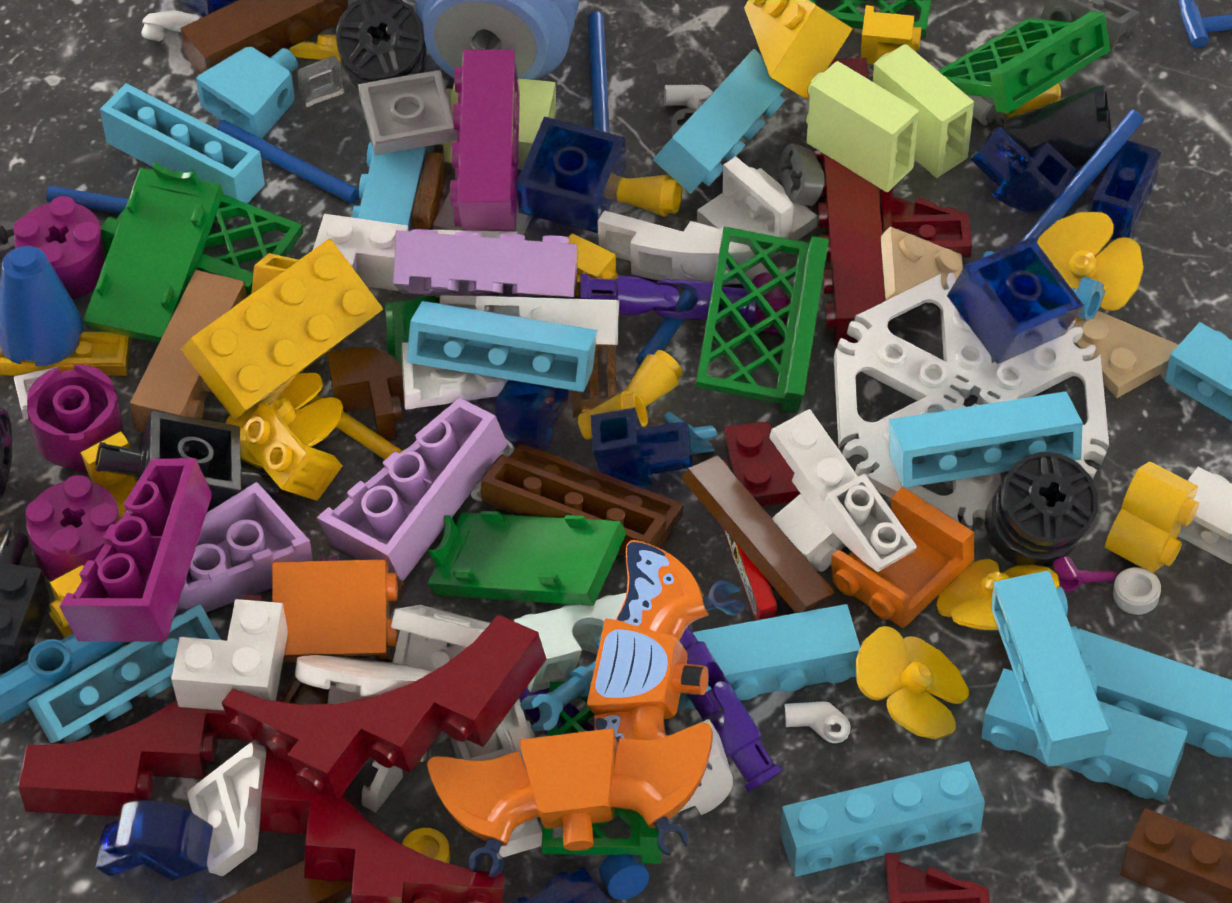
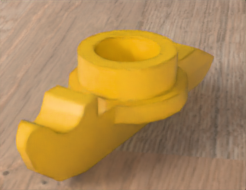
[289,34,341,62]

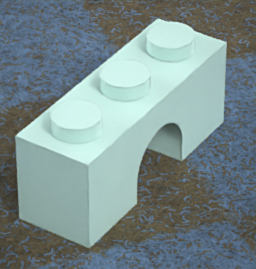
[514,593,626,692]

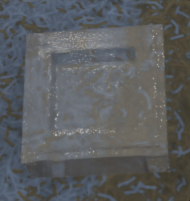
[297,56,344,107]

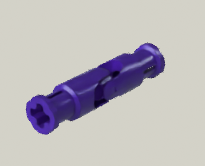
[578,273,756,324]
[680,626,783,792]

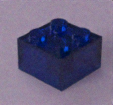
[516,116,626,234]
[947,237,1084,365]

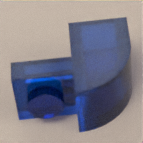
[970,126,1078,211]
[495,380,569,450]
[591,408,693,486]
[96,801,213,881]

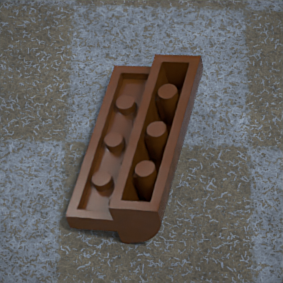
[481,442,684,557]

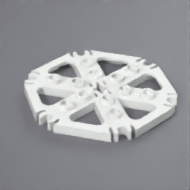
[834,273,1109,530]

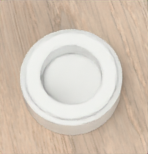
[1113,567,1161,615]

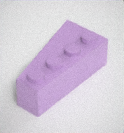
[393,229,578,299]
[317,398,508,581]
[174,482,313,617]

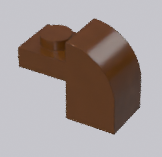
[327,347,404,441]

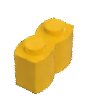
[1104,461,1200,573]

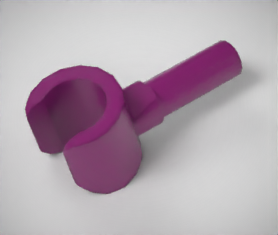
[1053,557,1118,593]

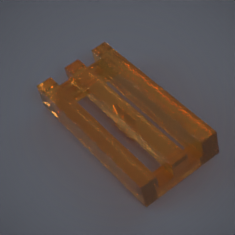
[411,152,445,230]
[572,344,617,418]

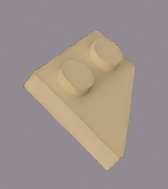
[881,227,965,301]
[1065,311,1178,398]

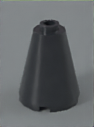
[997,85,1114,171]

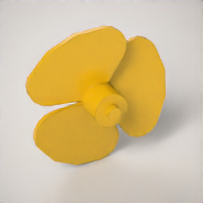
[1027,212,1144,323]
[225,373,343,468]
[936,559,1060,630]
[856,626,969,740]

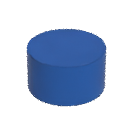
[599,855,649,900]

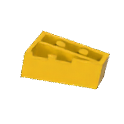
[744,0,852,100]

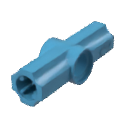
[0,633,123,724]

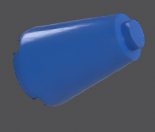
[0,246,84,366]

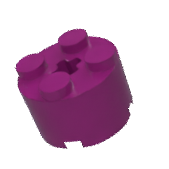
[13,196,107,300]
[27,364,124,472]
[26,475,121,581]

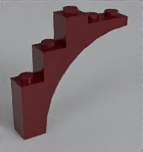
[18,595,280,817]
[222,615,547,800]
[260,746,504,903]

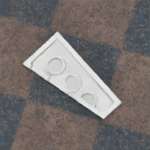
[401,343,556,410]

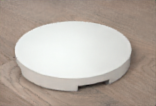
[295,655,431,697]

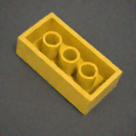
[180,238,383,421]

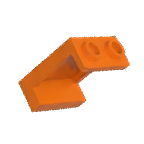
[831,487,974,629]
[272,559,398,662]

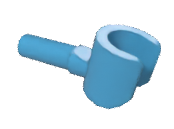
[664,412,717,454]

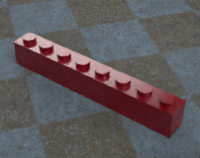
[809,58,889,346]

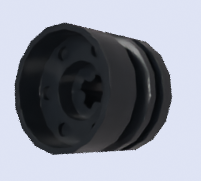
[336,0,428,88]
[985,452,1098,567]

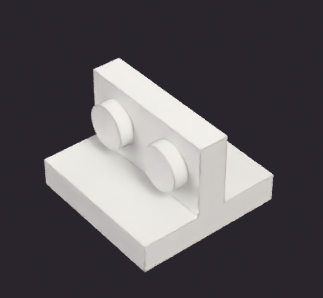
[697,157,818,258]
[391,605,490,672]

